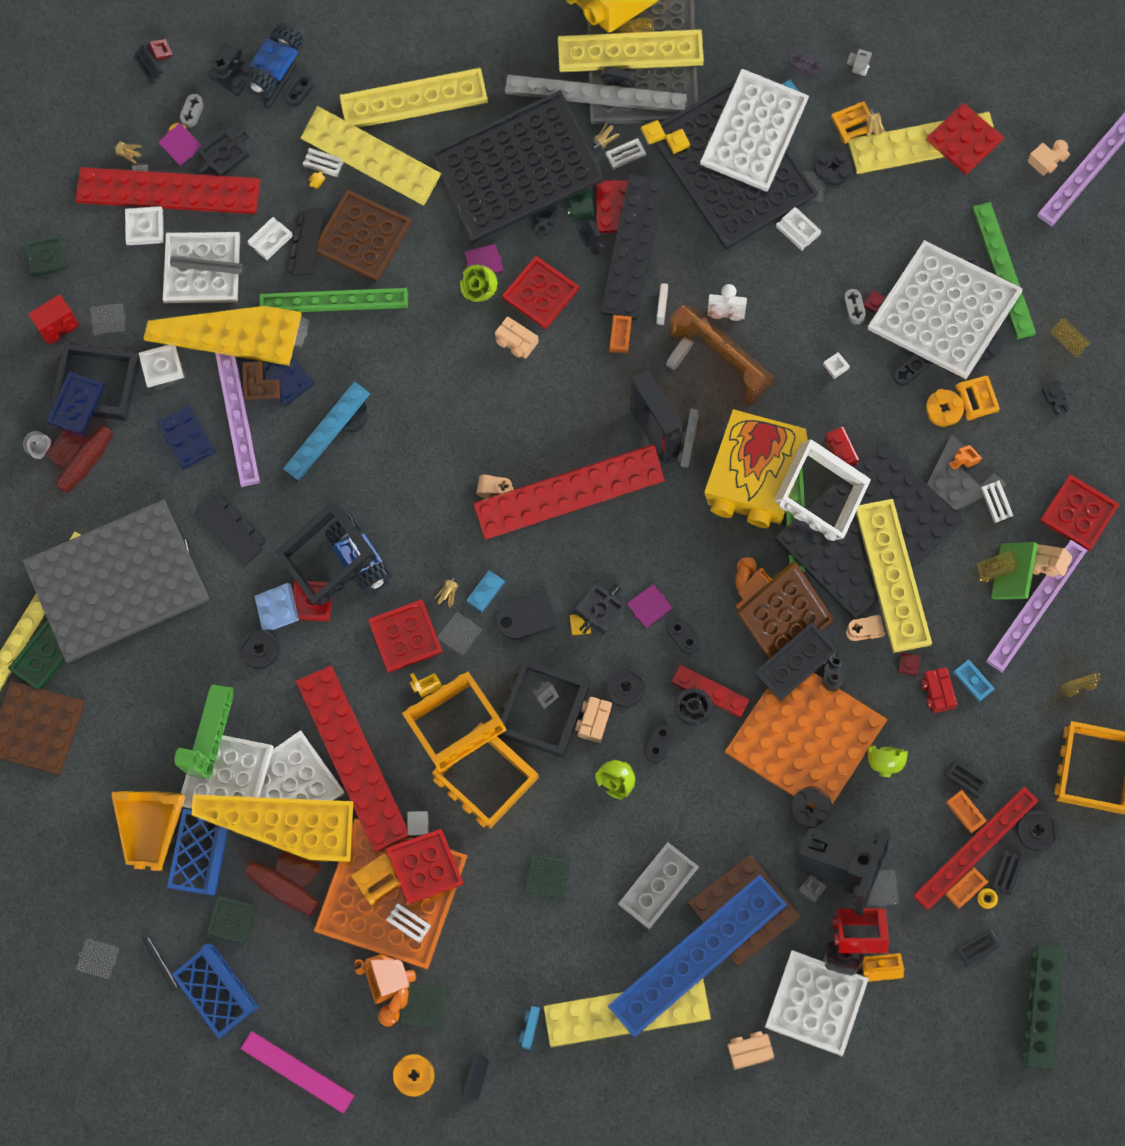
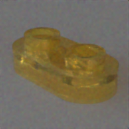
[619,18,654,34]

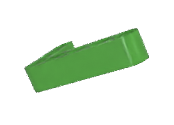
[175,684,234,779]

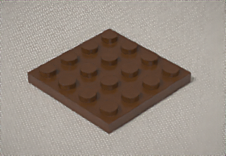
[316,190,412,282]
[735,561,834,660]
[0,681,85,775]
[688,854,801,967]

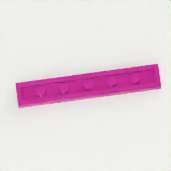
[241,1031,354,1114]

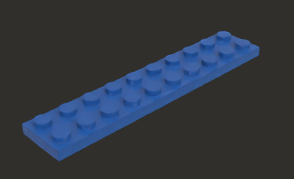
[608,875,787,1038]

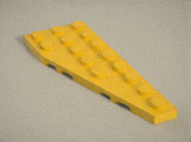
[144,306,302,366]
[192,795,353,862]

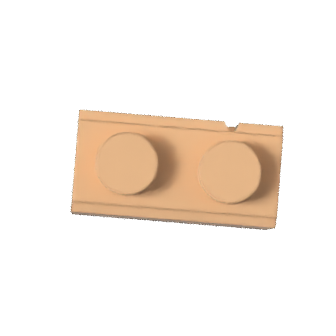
[495,317,538,359]
[1033,544,1072,577]
[575,697,612,743]
[727,1031,774,1070]

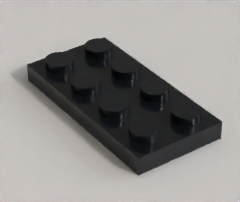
[754,623,838,702]

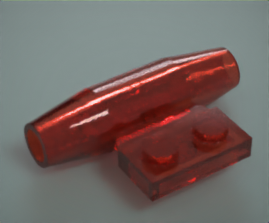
[45,425,114,494]
[245,851,321,916]

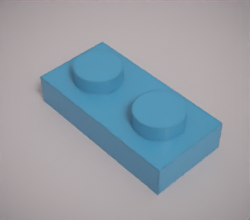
[467,570,505,612]
[953,660,995,702]
[519,1006,540,1050]

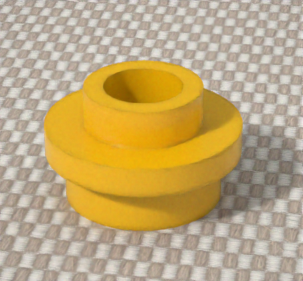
[309,171,325,189]
[977,888,998,909]

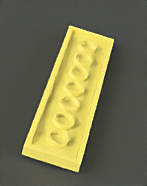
[558,30,703,72]
[340,68,488,128]
[301,106,441,206]
[848,112,994,174]
[856,499,932,653]
[544,979,711,1047]

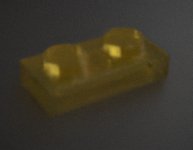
[1050,318,1090,358]
[977,551,1017,582]
[1059,672,1102,697]

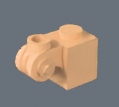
[1028,140,1070,176]

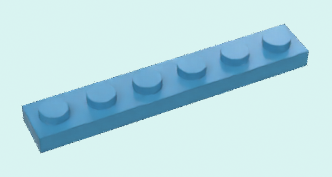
[283,381,370,481]

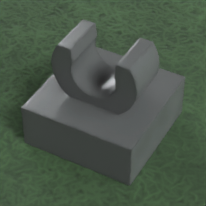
[532,681,559,709]
[798,875,827,903]

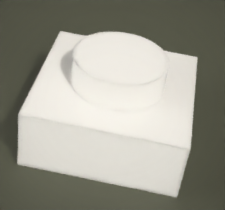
[823,352,850,379]

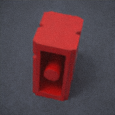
[824,427,859,467]
[920,667,957,713]

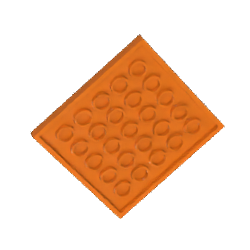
[725,673,888,810]
[314,819,467,970]

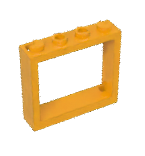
[402,671,506,772]
[1054,721,1125,815]
[432,722,539,829]

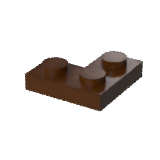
[243,362,280,400]

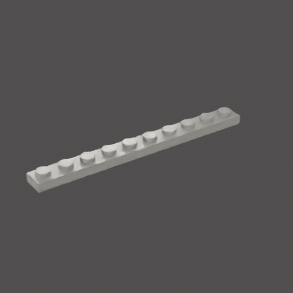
[505,75,686,113]

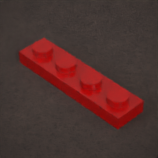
[671,665,750,718]

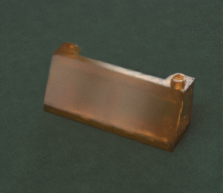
[669,305,777,406]

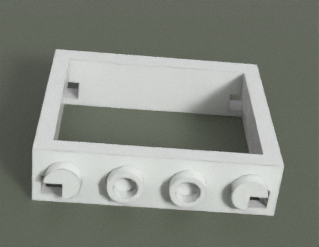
[774,439,871,541]

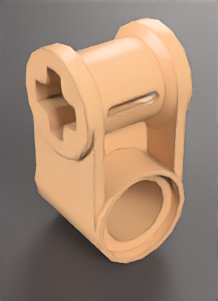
[476,475,514,498]
[846,615,885,641]

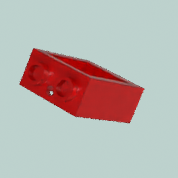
[832,909,889,953]

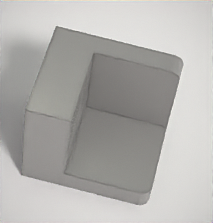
[408,811,429,836]

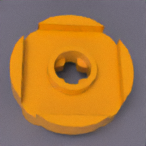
[926,389,964,427]
[393,1054,435,1097]

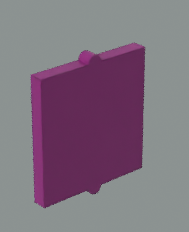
[158,122,202,166]
[465,244,503,274]
[627,584,673,628]

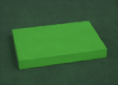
[991,542,1038,600]

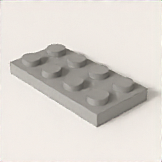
[618,842,699,930]

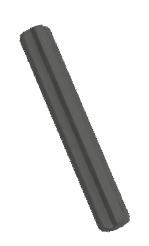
[170,256,243,274]

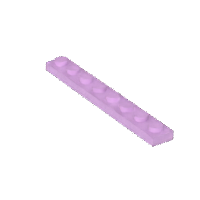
[1037,112,1125,227]
[215,353,260,487]
[986,540,1087,672]

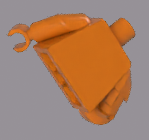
[735,557,772,609]
[354,954,416,1027]

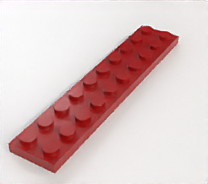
[76,167,261,214]
[473,444,665,540]
[296,666,411,853]

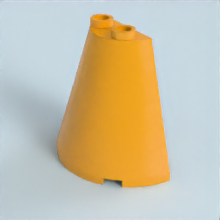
[112,791,185,871]

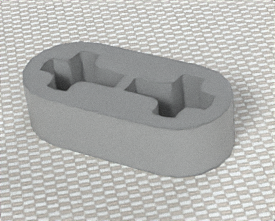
[180,94,203,128]
[844,289,865,324]
[666,337,693,370]

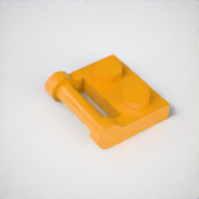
[831,101,874,144]
[955,375,1000,421]
[351,853,399,905]

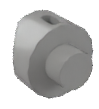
[847,49,872,76]
[23,431,51,459]

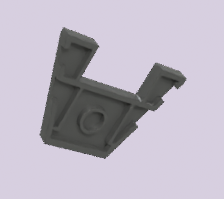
[678,409,700,469]
[927,435,1007,511]

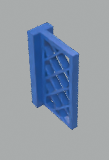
[167,809,229,896]
[172,944,259,1039]

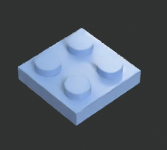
[255,583,299,632]

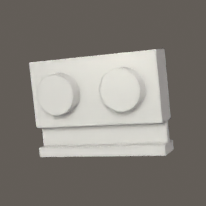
[776,207,821,251]
[247,217,293,260]

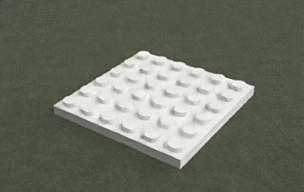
[868,241,1022,379]

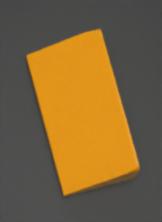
[861,953,904,981]

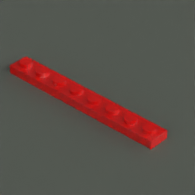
[913,787,1039,911]

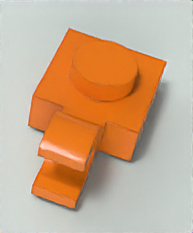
[949,445,982,469]

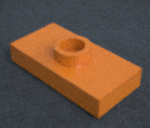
[609,315,632,353]
[946,790,987,834]
[945,867,988,909]

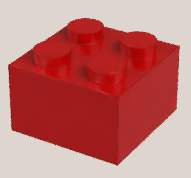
[28,294,79,345]

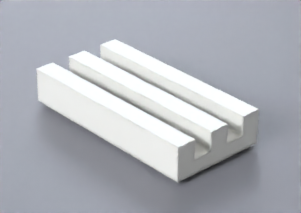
[605,138,646,169]
[303,148,343,177]
[657,283,668,325]
[981,481,1013,523]
[386,903,431,943]

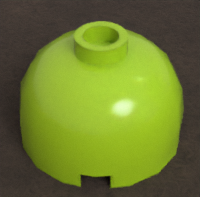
[460,265,498,302]
[868,746,908,777]
[595,760,635,799]

